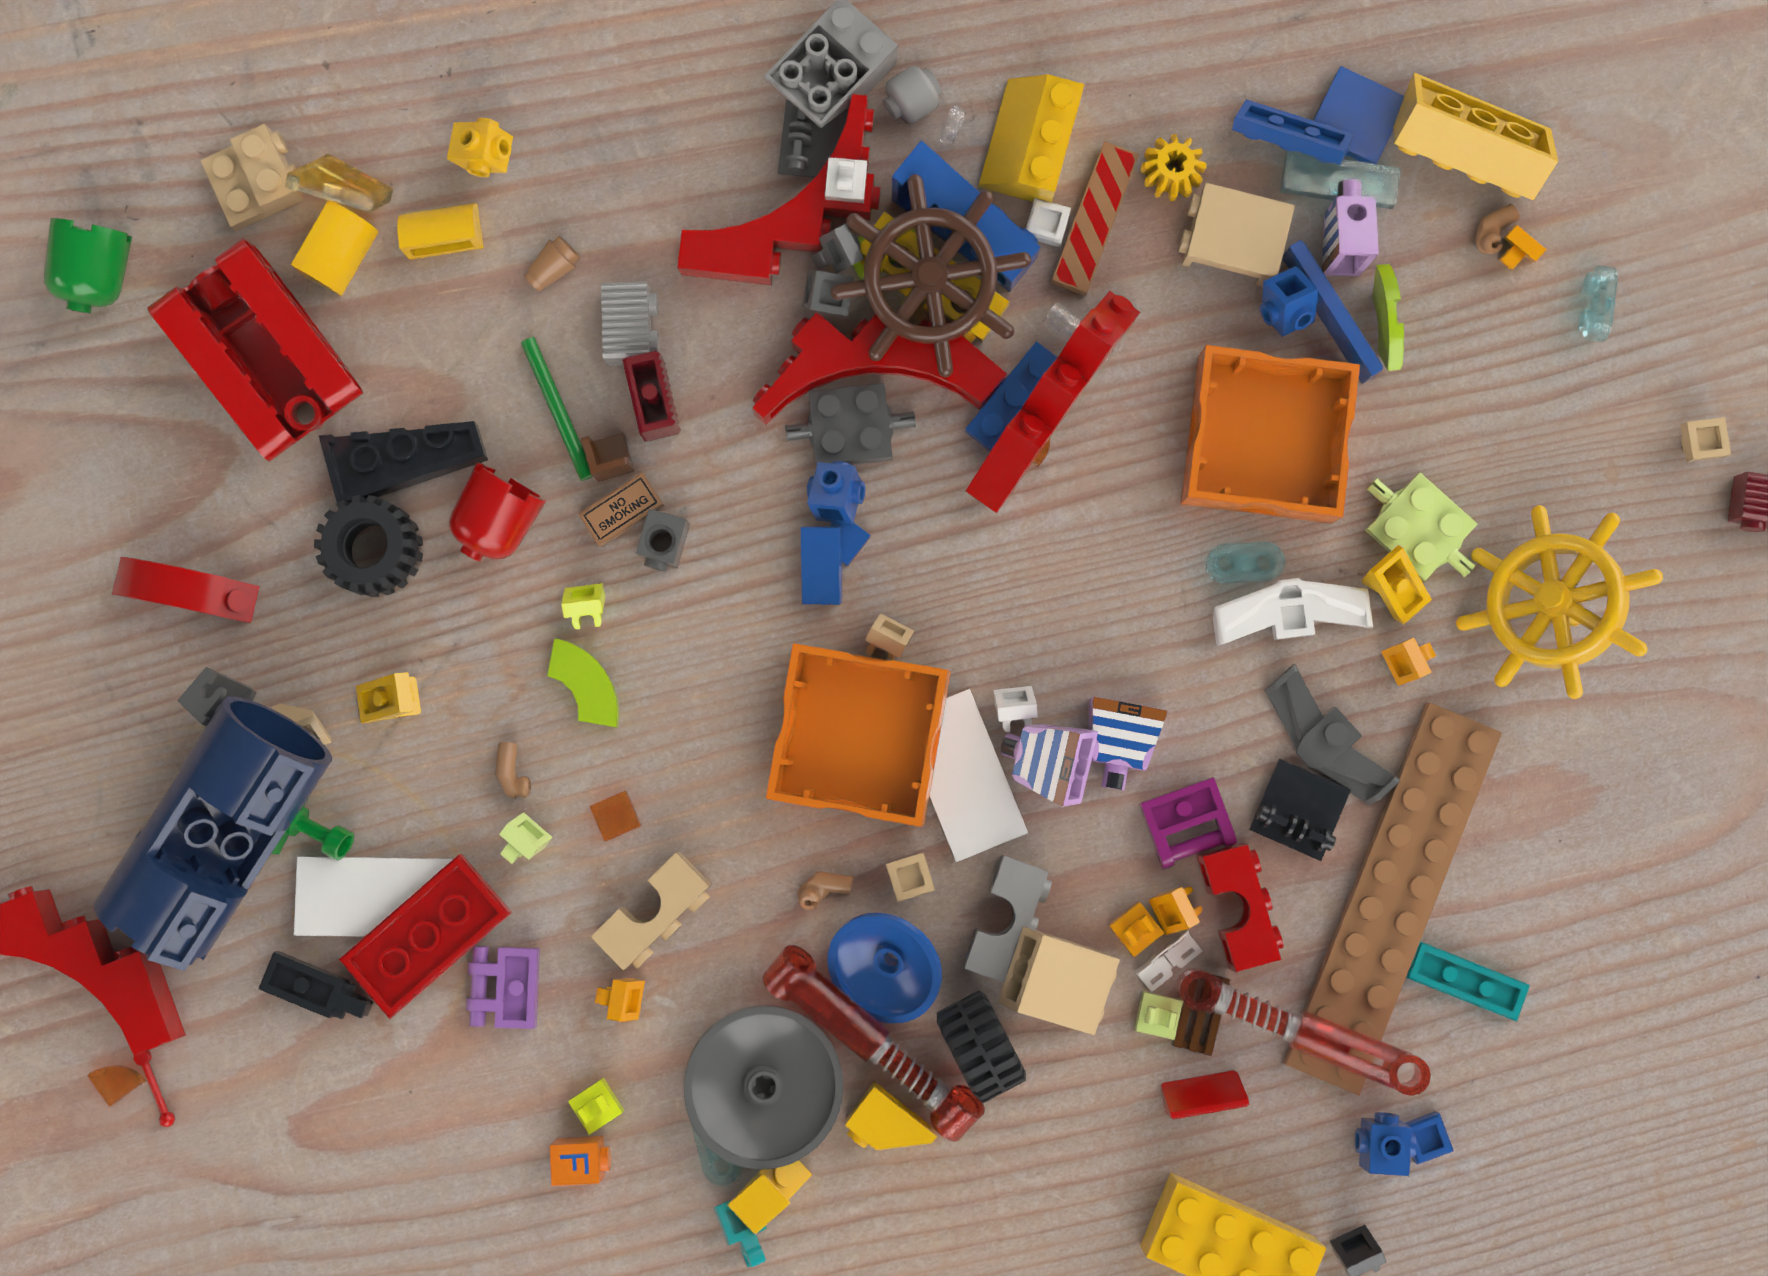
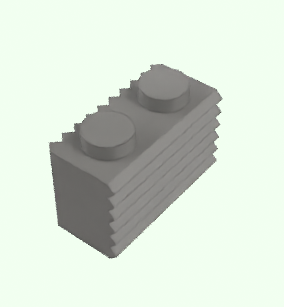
[601,281,660,366]

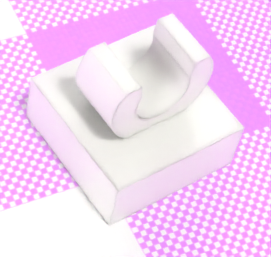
[825,157,868,203]
[993,686,1038,732]

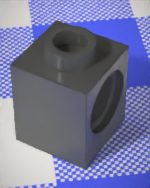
[802,268,854,316]
[636,509,690,572]

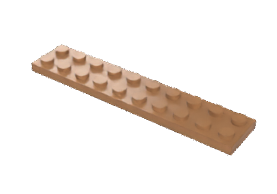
[1283,703,1502,1096]

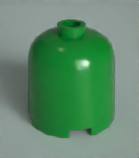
[44,218,132,314]

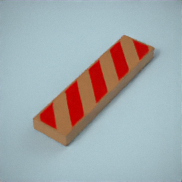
[1051,141,1139,296]

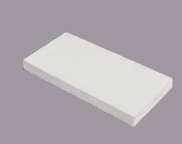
[930,689,1028,862]
[294,856,453,937]

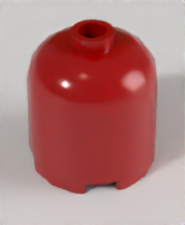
[449,462,546,562]

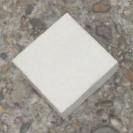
[1026,198,1071,247]

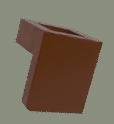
[581,433,635,482]

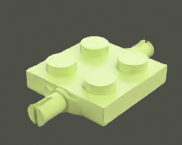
[1365,473,1478,582]

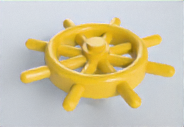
[1456,505,1663,699]

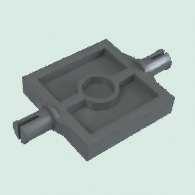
[785,383,916,467]

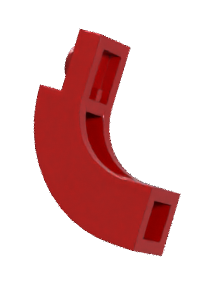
[112,557,260,623]

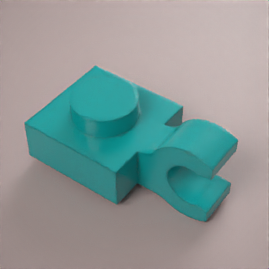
[713,1199,767,1268]

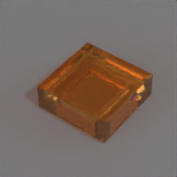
[590,791,642,842]

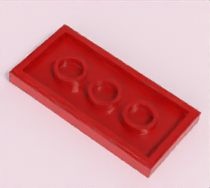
[339,854,513,1019]

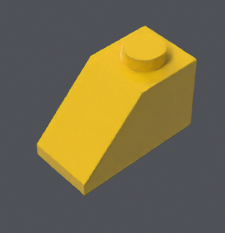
[845,1081,937,1150]

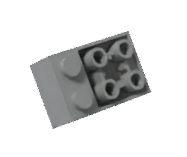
[764,0,898,128]

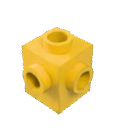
[447,118,513,177]

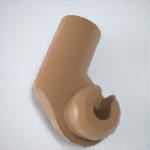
[1475,203,1519,254]
[495,742,531,799]
[797,871,853,910]

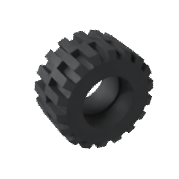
[314,495,423,597]
[937,990,1026,1103]

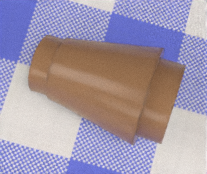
[524,236,580,292]

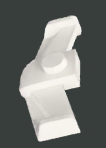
[1213,578,1373,646]

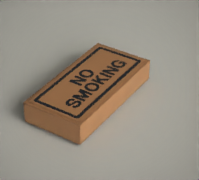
[578,472,665,547]

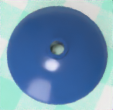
[827,913,942,1024]

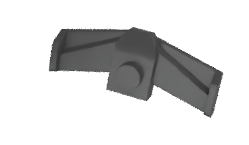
[1264,664,1401,805]

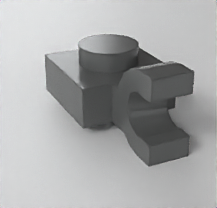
[811,224,864,273]

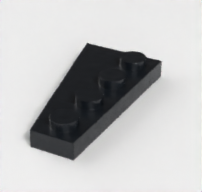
[319,421,488,503]

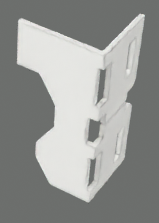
[1134,930,1203,993]

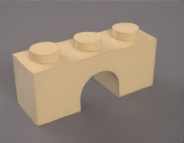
[591,851,712,971]

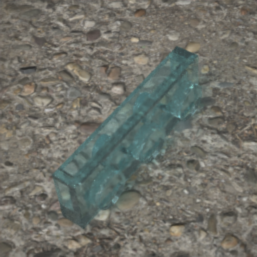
[1280,151,1401,209]

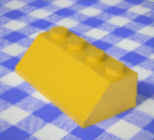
[1393,73,1558,200]

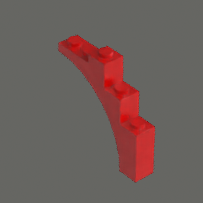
[677,94,881,286]
[965,291,1141,513]
[752,312,1007,425]
[0,886,186,1055]

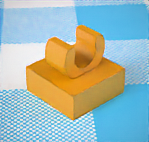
[1499,225,1547,270]
[1381,637,1436,686]
[1148,887,1203,935]
[1108,901,1164,957]
[595,978,645,1022]

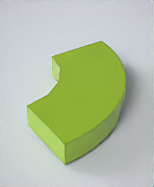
[1372,264,1404,371]
[547,638,619,728]

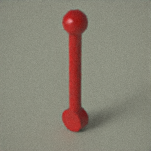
[133,1050,175,1127]

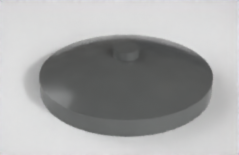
[684,1005,843,1169]

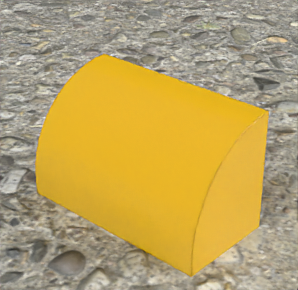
[291,199,379,297]
[397,203,484,260]

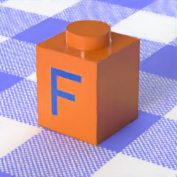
[550,1135,611,1186]

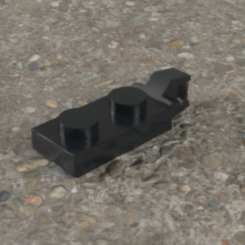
[258,951,374,1019]

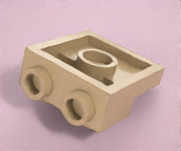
[200,124,304,232]

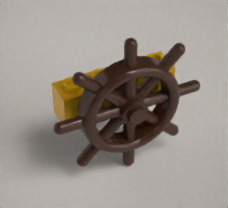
[830,174,1031,377]

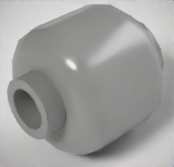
[883,66,942,124]

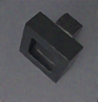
[1330,1225,1386,1276]

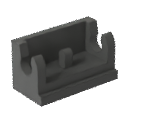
[177,667,257,726]

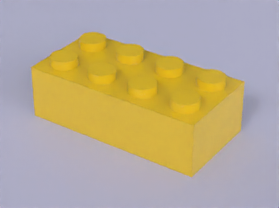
[1140,1172,1326,1276]

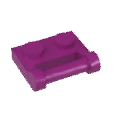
[1139,777,1237,870]

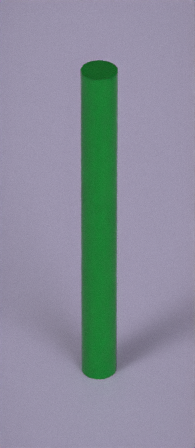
[521,337,593,481]

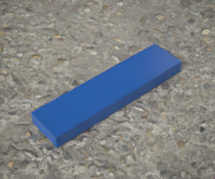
[1282,240,1383,384]

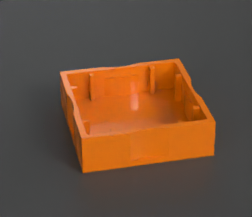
[1181,345,1360,524]
[766,643,951,827]

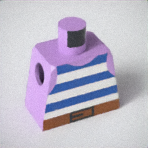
[1322,179,1379,276]
[1088,697,1167,791]
[1001,724,1098,807]

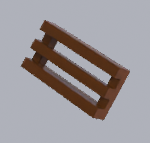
[1171,968,1231,1056]

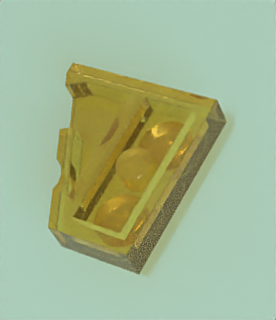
[285,154,393,212]

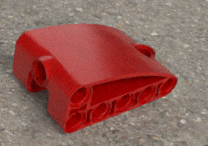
[147,238,364,462]

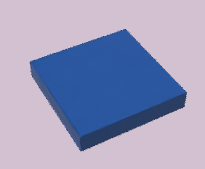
[1313,66,1404,168]

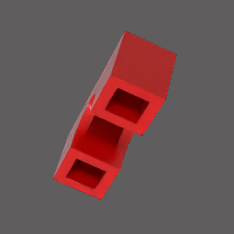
[1196,843,1284,972]

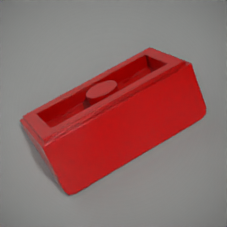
[1161,1070,1250,1120]

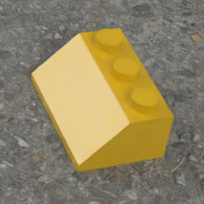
[978,74,1085,202]

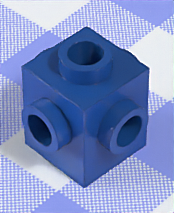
[1260,266,1319,337]
[807,461,866,525]
[1354,1112,1417,1176]

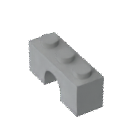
[963,855,1052,983]

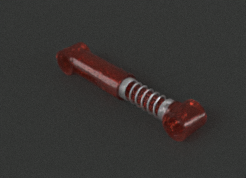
[762,945,985,1142]
[1176,968,1431,1096]

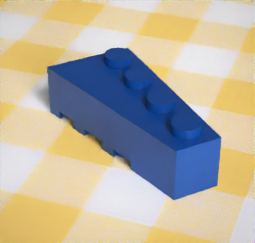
[892,140,1041,292]

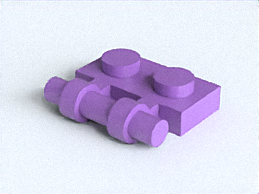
[466,946,540,1029]

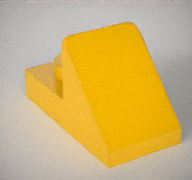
[1361,545,1432,625]
[356,672,421,724]
[727,1160,812,1234]

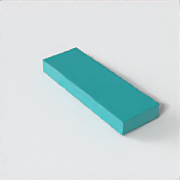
[1406,941,1530,1022]

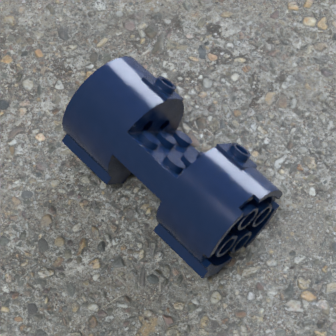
[94,697,332,971]

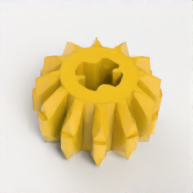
[1140,133,1206,202]

